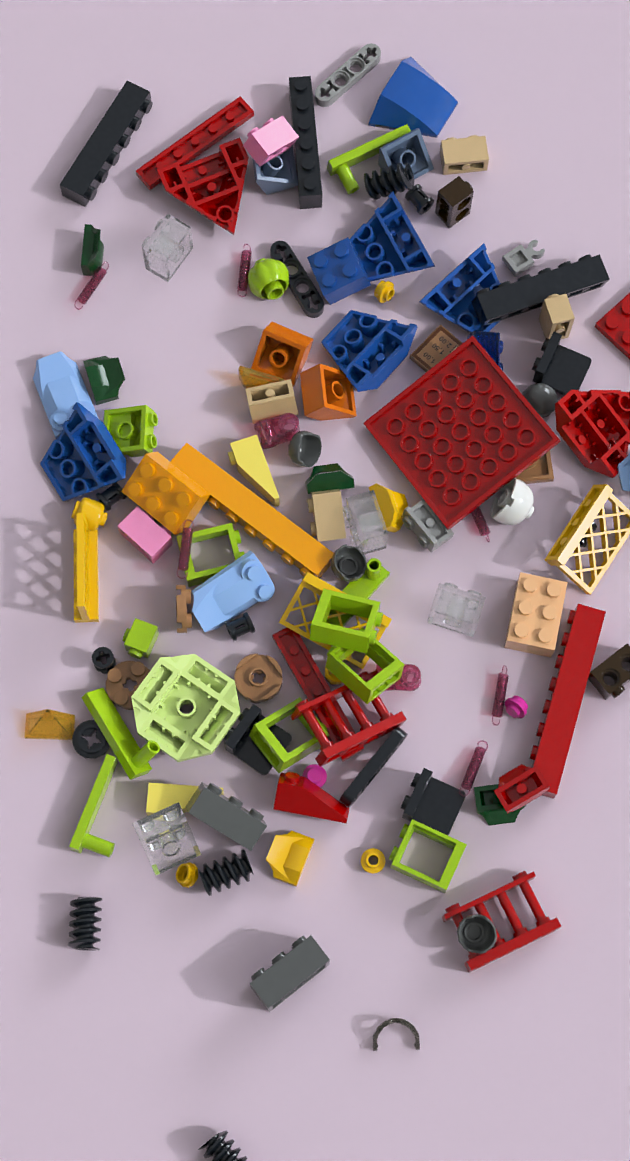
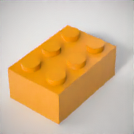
[121,451,211,535]

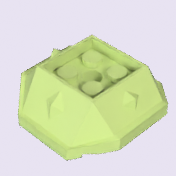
[131,654,241,762]

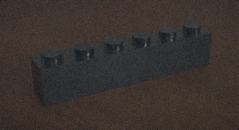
[289,76,322,209]
[60,81,153,207]
[471,254,610,327]

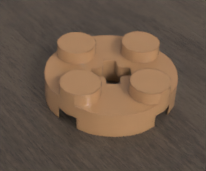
[176,585,192,633]
[234,654,282,703]
[106,661,150,710]

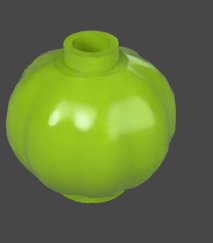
[248,258,289,300]

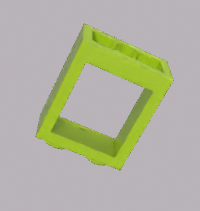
[176,523,245,587]
[310,589,383,654]
[325,627,405,704]
[249,697,329,774]
[388,819,467,893]

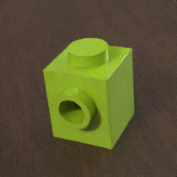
[122,618,159,659]

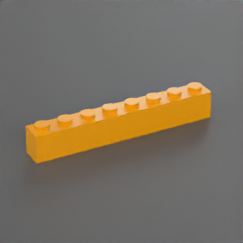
[170,443,334,579]

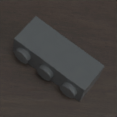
[186,782,267,851]

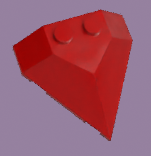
[157,137,249,235]
[555,390,630,478]

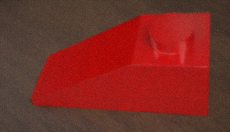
[273,772,350,824]

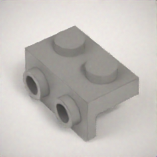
[402,499,454,552]

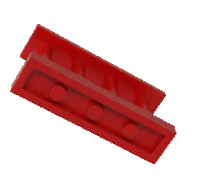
[290,670,407,767]
[442,871,562,973]

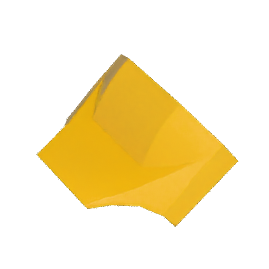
[369,483,408,533]
[266,831,315,887]

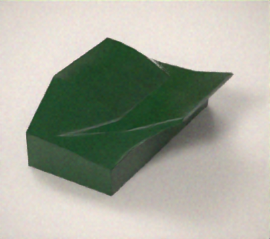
[81,224,104,276]
[83,356,125,405]
[305,463,355,494]
[473,784,526,826]

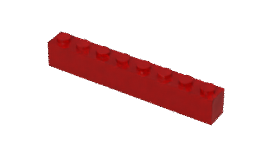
[529,604,606,799]

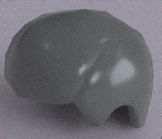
[522,383,558,417]
[288,431,322,467]
[331,544,367,582]
[457,914,497,954]

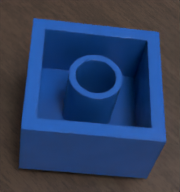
[307,237,371,305]

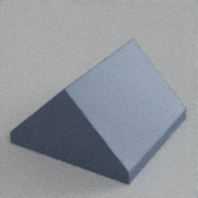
[378,128,434,180]
[252,145,298,195]

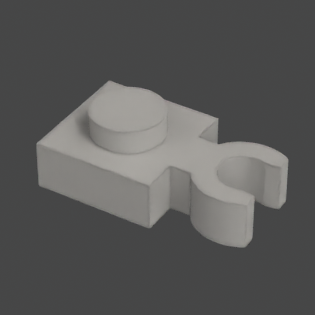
[502,240,545,277]

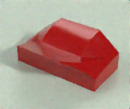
[494,764,550,814]

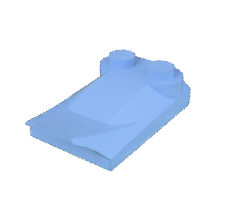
[33,352,98,440]
[191,551,275,632]

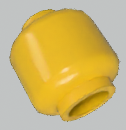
[71,497,108,531]

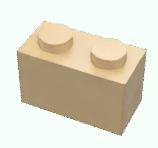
[440,135,489,175]
[539,294,575,339]
[245,379,298,424]
[307,489,346,542]

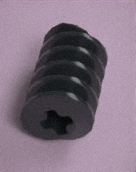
[364,162,415,200]
[198,849,254,896]
[68,897,102,951]
[198,1130,247,1161]

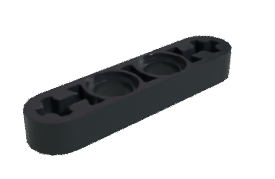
[270,241,324,318]
[339,727,408,808]

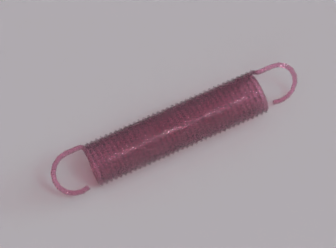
[237,244,252,297]
[75,262,109,310]
[471,506,491,542]
[177,519,194,579]
[492,665,509,726]
[459,740,488,796]

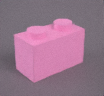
[243,116,299,167]
[117,506,173,564]

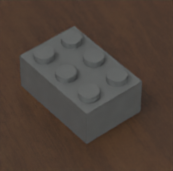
[250,935,330,1012]

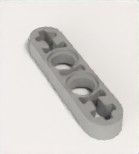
[315,43,381,107]

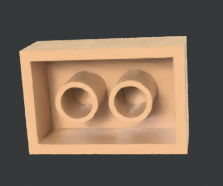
[504,572,568,658]

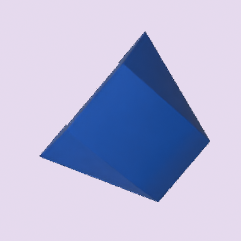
[368,57,458,138]
[350,191,435,282]
[419,243,501,339]
[321,310,418,392]
[40,402,126,501]

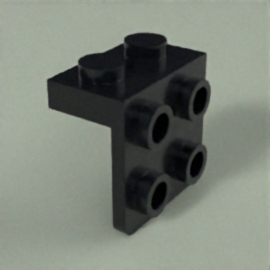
[532,332,592,395]
[224,704,292,775]
[401,768,466,835]

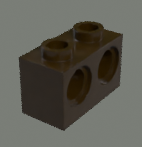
[435,176,474,228]
[588,643,630,700]

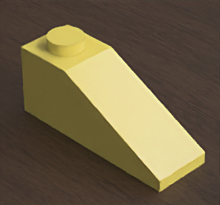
[227,435,280,507]
[146,783,224,821]

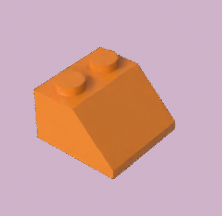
[251,322,314,387]
[300,364,356,421]

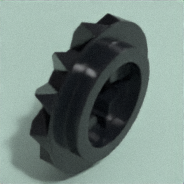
[72,720,110,759]

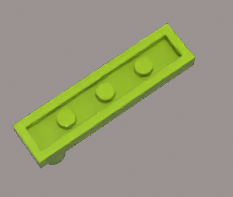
[327,124,411,194]
[310,558,390,630]
[81,688,160,780]
[69,754,118,858]

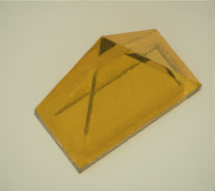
[238,366,284,391]
[24,709,75,740]

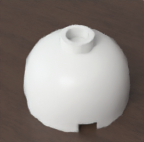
[490,478,534,525]

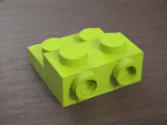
[104,405,158,458]

